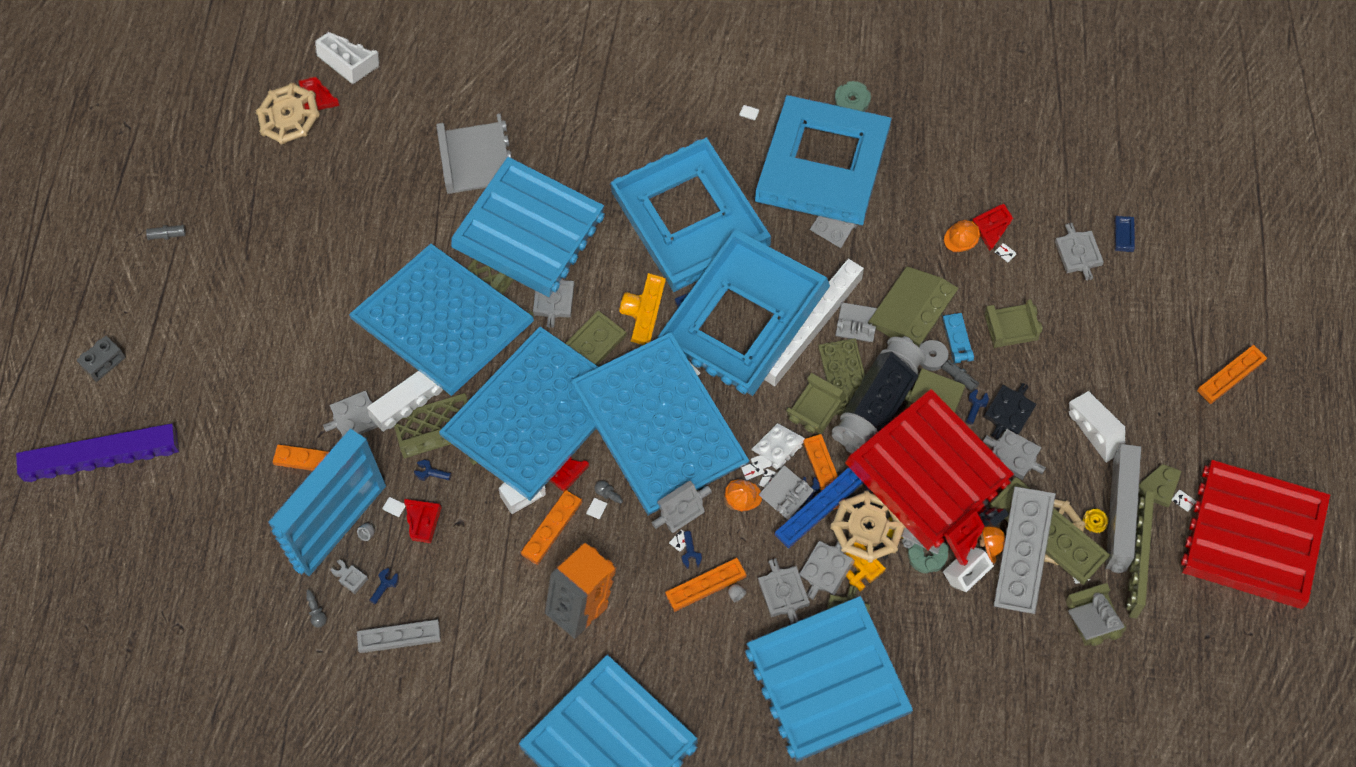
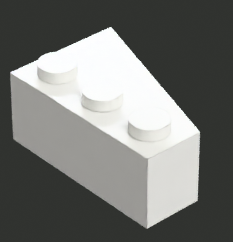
[316,32,379,84]
[1069,391,1125,462]

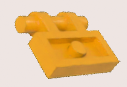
[843,542,886,592]

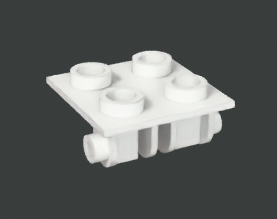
[752,423,805,470]

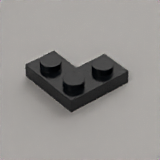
[978,508,1009,527]

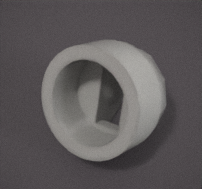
[357,524,375,541]
[728,584,746,602]

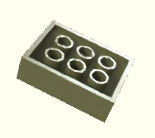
[868,267,958,347]

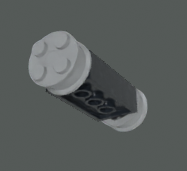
[832,336,926,453]

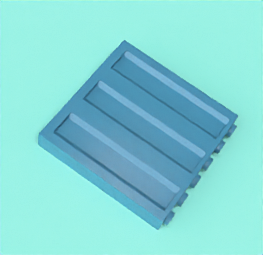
[451,157,605,298]
[268,428,386,576]
[745,596,913,762]
[519,655,697,767]

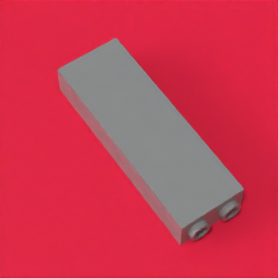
[1106,444,1141,573]

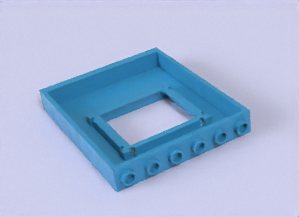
[755,95,892,226]
[611,138,771,292]
[658,229,830,396]

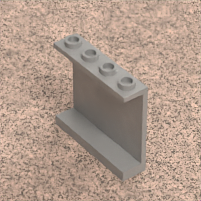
[436,114,511,194]

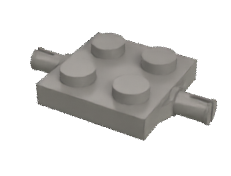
[1055,223,1103,280]
[533,279,574,328]
[323,391,378,437]
[983,429,1046,480]
[651,481,712,533]
[799,541,854,600]
[758,559,810,625]

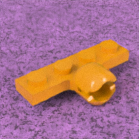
[619,273,666,345]

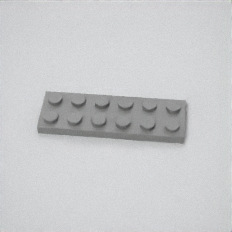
[994,487,1056,614]

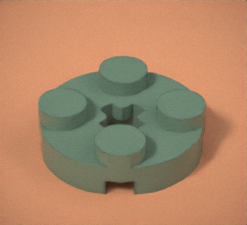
[835,81,871,112]
[908,542,948,573]

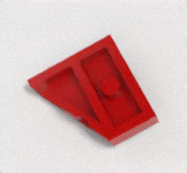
[299,77,340,110]
[971,203,1013,251]
[549,458,589,492]
[404,499,442,543]
[944,509,985,566]

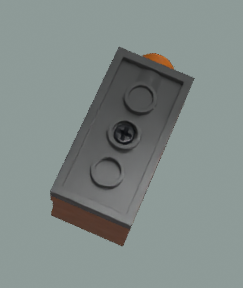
[545,543,616,639]

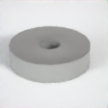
[919,340,948,371]

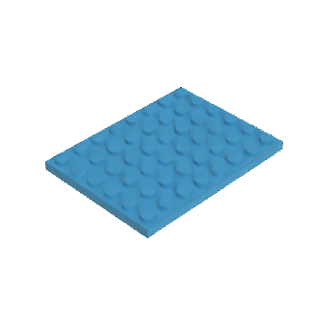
[349,244,534,396]
[439,327,598,501]
[570,332,749,515]

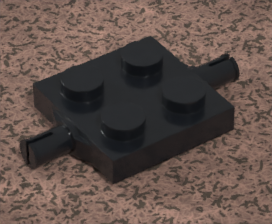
[984,383,1037,439]

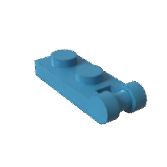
[942,313,974,364]

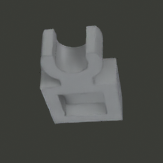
[330,560,368,594]

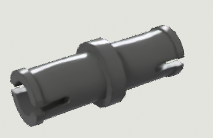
[146,224,186,240]
[942,360,979,392]

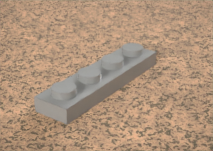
[357,620,441,653]

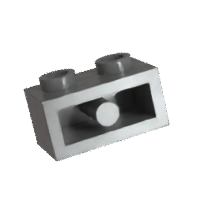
[76,336,126,382]

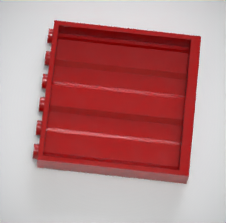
[845,389,1014,551]
[1181,460,1330,609]

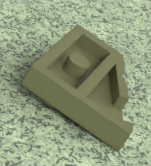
[1138,464,1181,508]

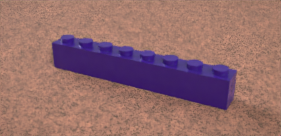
[16,424,179,482]

